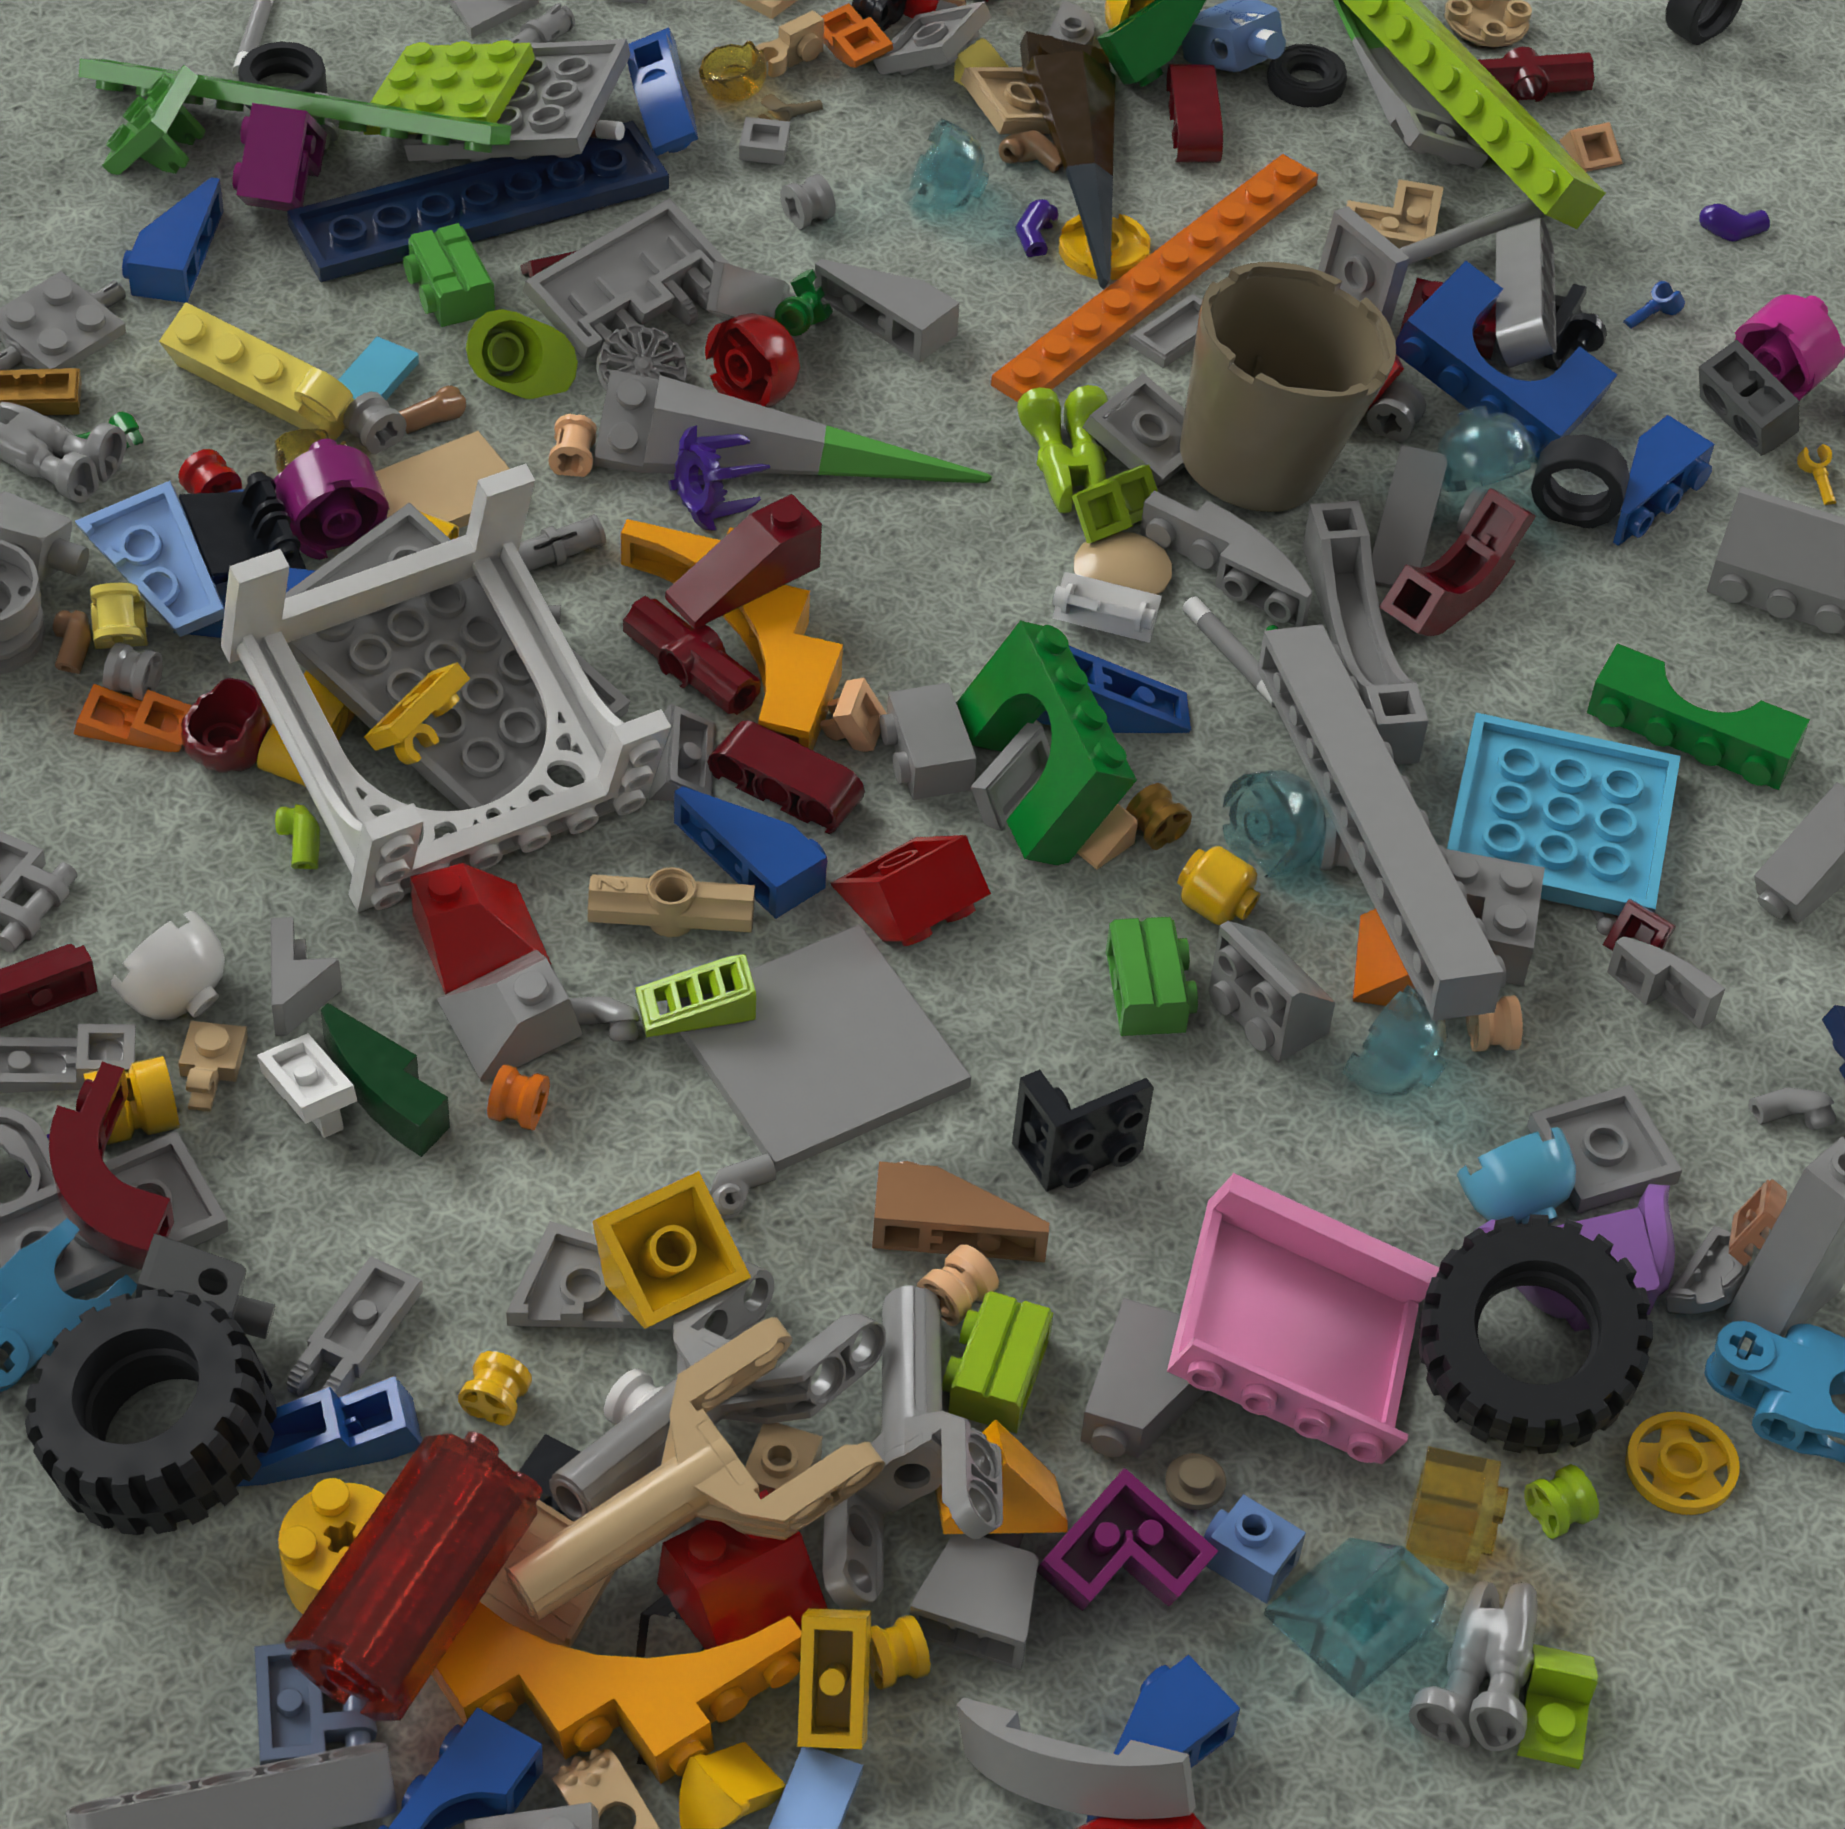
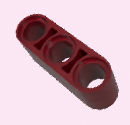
[1166,64,1223,163]
[707,720,865,834]

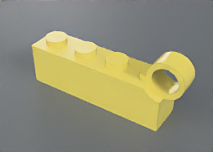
[159,302,354,440]

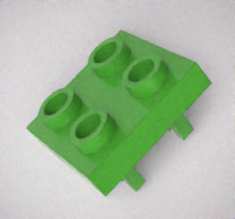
[102,65,206,175]

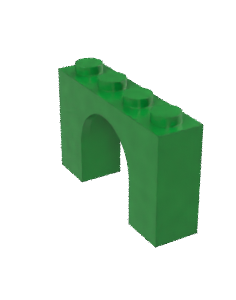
[956,620,1137,865]

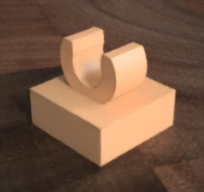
[820,677,887,752]

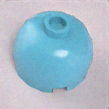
[1456,1127,1576,1224]

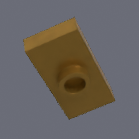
[0,368,82,415]

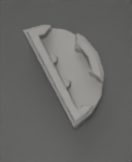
[1047,0,1095,46]
[1666,1225,1750,1314]

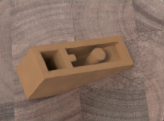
[872,1161,1050,1262]

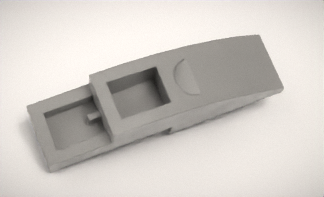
[1140,491,1312,627]

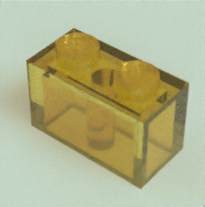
[1402,1446,1509,1574]

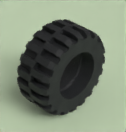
[1419,1214,1653,1454]
[25,1289,277,1535]

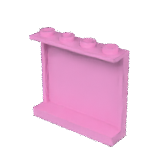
[1167,1173,1439,1464]

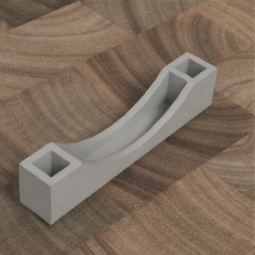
[1303,501,1429,765]

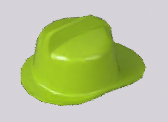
[466,309,578,400]

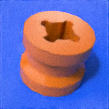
[487,1064,550,1131]

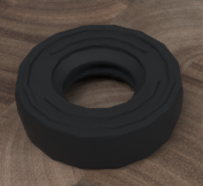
[1267,44,1347,107]

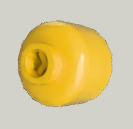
[1177,846,1261,926]

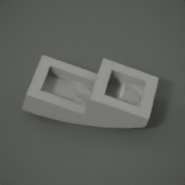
[1607,936,1725,1029]

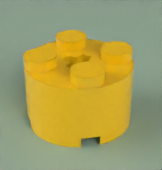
[278,1478,408,1627]

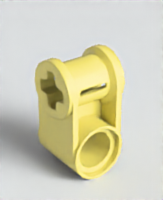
[90,582,148,649]

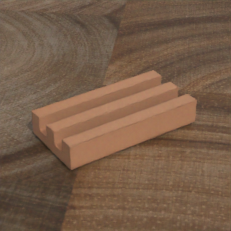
[1729,1179,1787,1266]

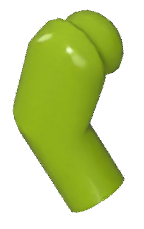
[275,804,320,869]

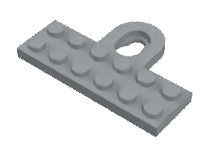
[0,1106,228,1299]

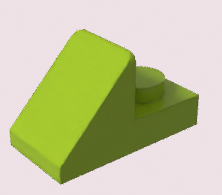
[1517,1644,1598,1769]

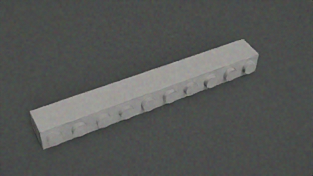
[1258,624,1506,1021]

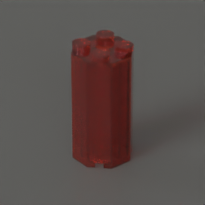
[284,1431,543,1721]

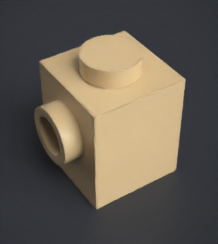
[745,1423,822,1493]

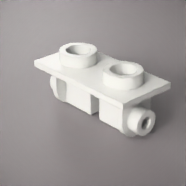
[1052,571,1162,643]

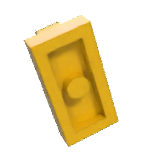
[364,662,470,765]

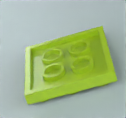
[363,40,535,135]

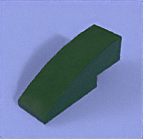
[321,1003,450,1157]

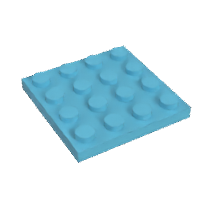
[1447,713,1681,916]

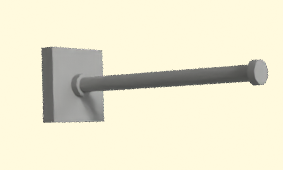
[1318,200,1544,325]

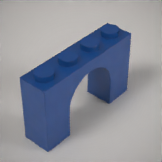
[1395,261,1617,460]

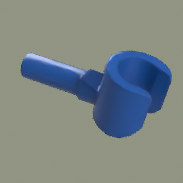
[1623,281,1685,328]

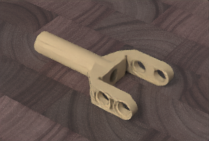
[505,1317,885,1621]

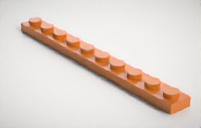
[991,154,1319,402]

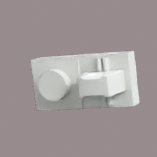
[257,1033,357,1138]

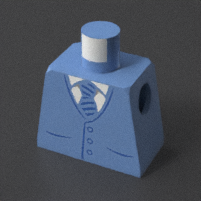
[1182,0,1286,72]

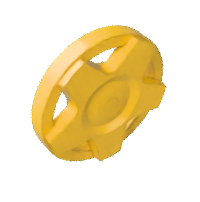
[1625,1412,1740,1515]

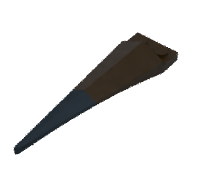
[1020,31,1116,290]

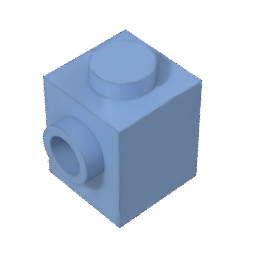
[1204,1494,1306,1604]

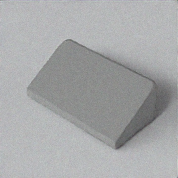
[649,704,716,801]

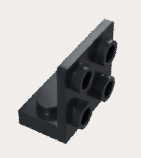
[1012,1069,1154,1192]

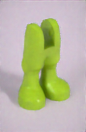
[1017,385,1108,513]

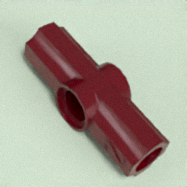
[1478,47,1595,103]
[623,595,761,715]

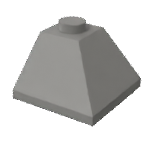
[437,950,583,1082]

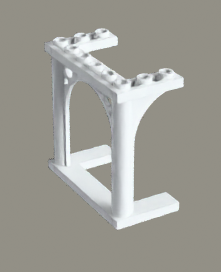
[221,464,671,913]

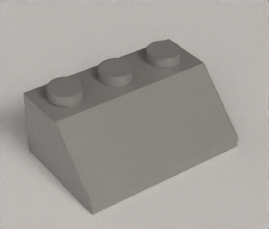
[1706,486,1845,635]

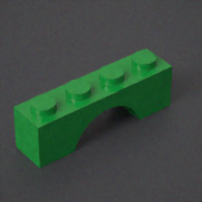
[1587,643,1810,790]

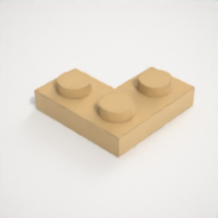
[1346,179,1444,259]

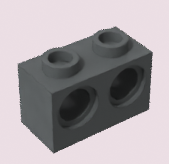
[1699,339,1800,456]

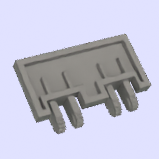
[523,198,730,369]

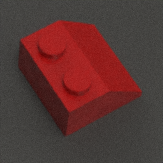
[830,835,991,946]
[657,1489,828,1650]

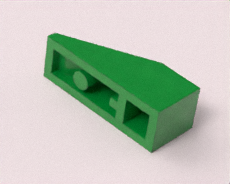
[1096,0,1206,87]

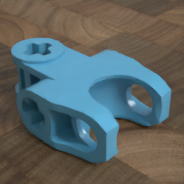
[0,1218,137,1392]
[1704,1321,1845,1463]

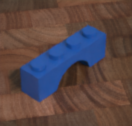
[378,1707,543,1829]

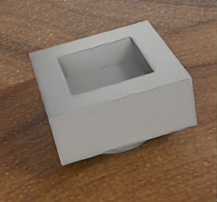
[739,117,791,165]

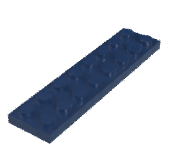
[287,120,669,283]

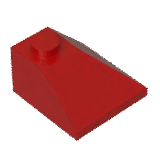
[410,863,551,994]

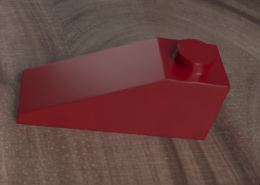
[665,494,822,629]

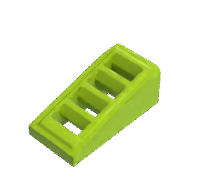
[635,954,756,1038]

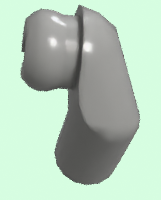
[570,996,641,1042]
[1748,1087,1836,1130]
[709,1153,776,1219]

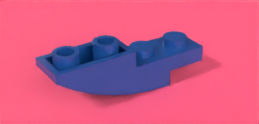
[627,27,698,156]

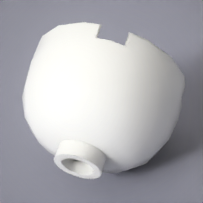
[111,911,225,1020]

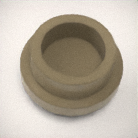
[1165,1453,1226,1510]

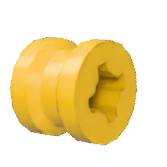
[458,1351,532,1426]
[869,1614,931,1690]

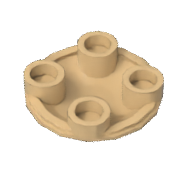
[1445,0,1532,47]
[1074,532,1172,595]

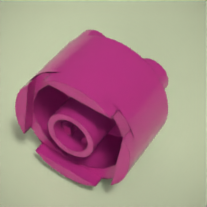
[1734,294,1845,401]

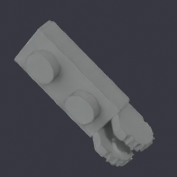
[286,1256,423,1397]

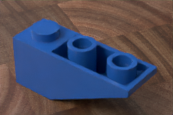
[1613,415,1714,546]

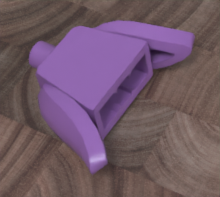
[1477,1184,1675,1332]

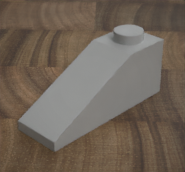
[814,259,960,362]
[707,261,796,321]

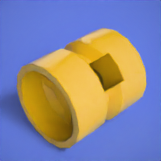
[83,1056,180,1145]

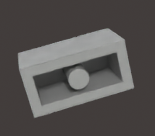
[879,682,977,800]

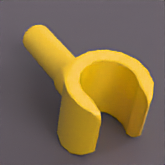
[1797,444,1836,505]

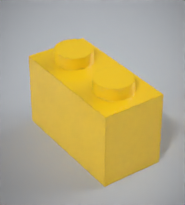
[797,1608,872,1749]

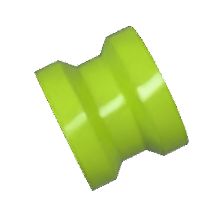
[1524,1464,1600,1539]

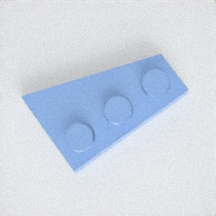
[75,481,225,637]

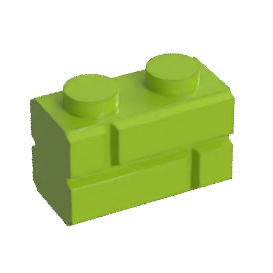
[942,1291,1054,1434]

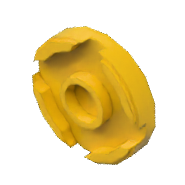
[1059,214,1150,280]

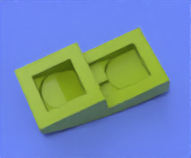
[1072,464,1158,543]

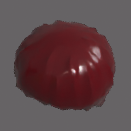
[181,678,273,773]

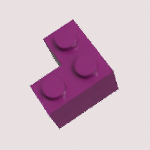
[232,103,327,211]
[1037,1467,1218,1611]

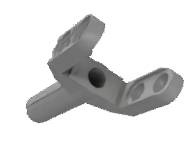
[549,1262,886,1521]
[823,1285,1003,1610]

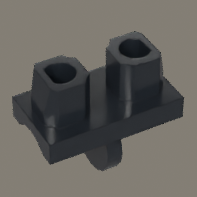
[1544,284,1607,371]

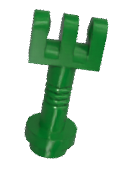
[774,269,833,336]

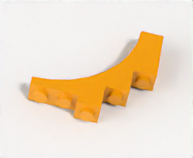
[621,519,843,750]
[386,1561,801,1784]

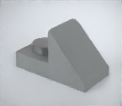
[271,917,342,1036]

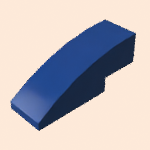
[237,1376,424,1487]

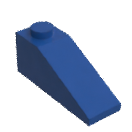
[122,177,224,303]
[1037,645,1191,733]
[674,786,828,919]
[1086,1655,1240,1823]

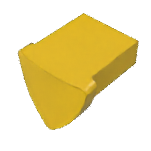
[679,1741,786,1829]

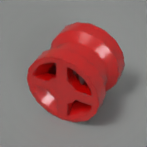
[178,449,242,494]

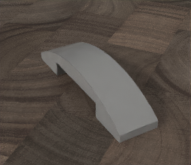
[0,1024,136,1093]
[957,1698,1196,1819]

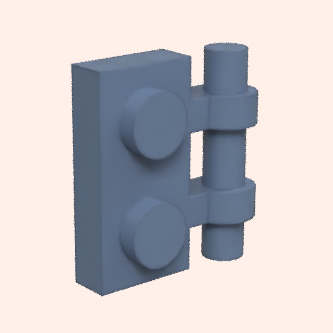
[254,1639,377,1765]

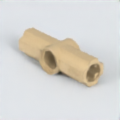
[588,867,755,937]

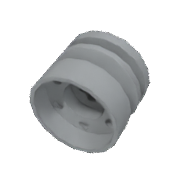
[0,540,46,674]

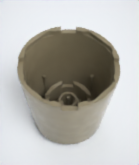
[1180,262,1396,512]

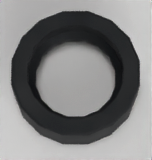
[1665,0,1743,45]
[238,41,327,110]
[1531,435,1630,528]

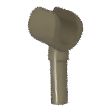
[758,94,823,122]

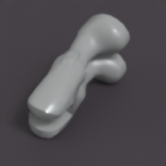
[0,402,126,503]
[1408,1581,1537,1751]

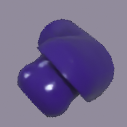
[1015,199,1059,258]
[1699,203,1770,242]

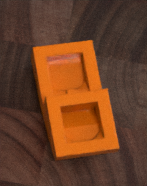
[821,3,893,68]
[74,684,192,752]

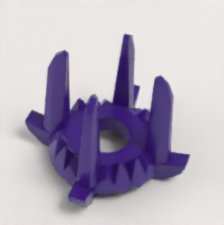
[668,426,771,531]

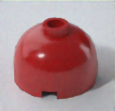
[705,313,800,408]

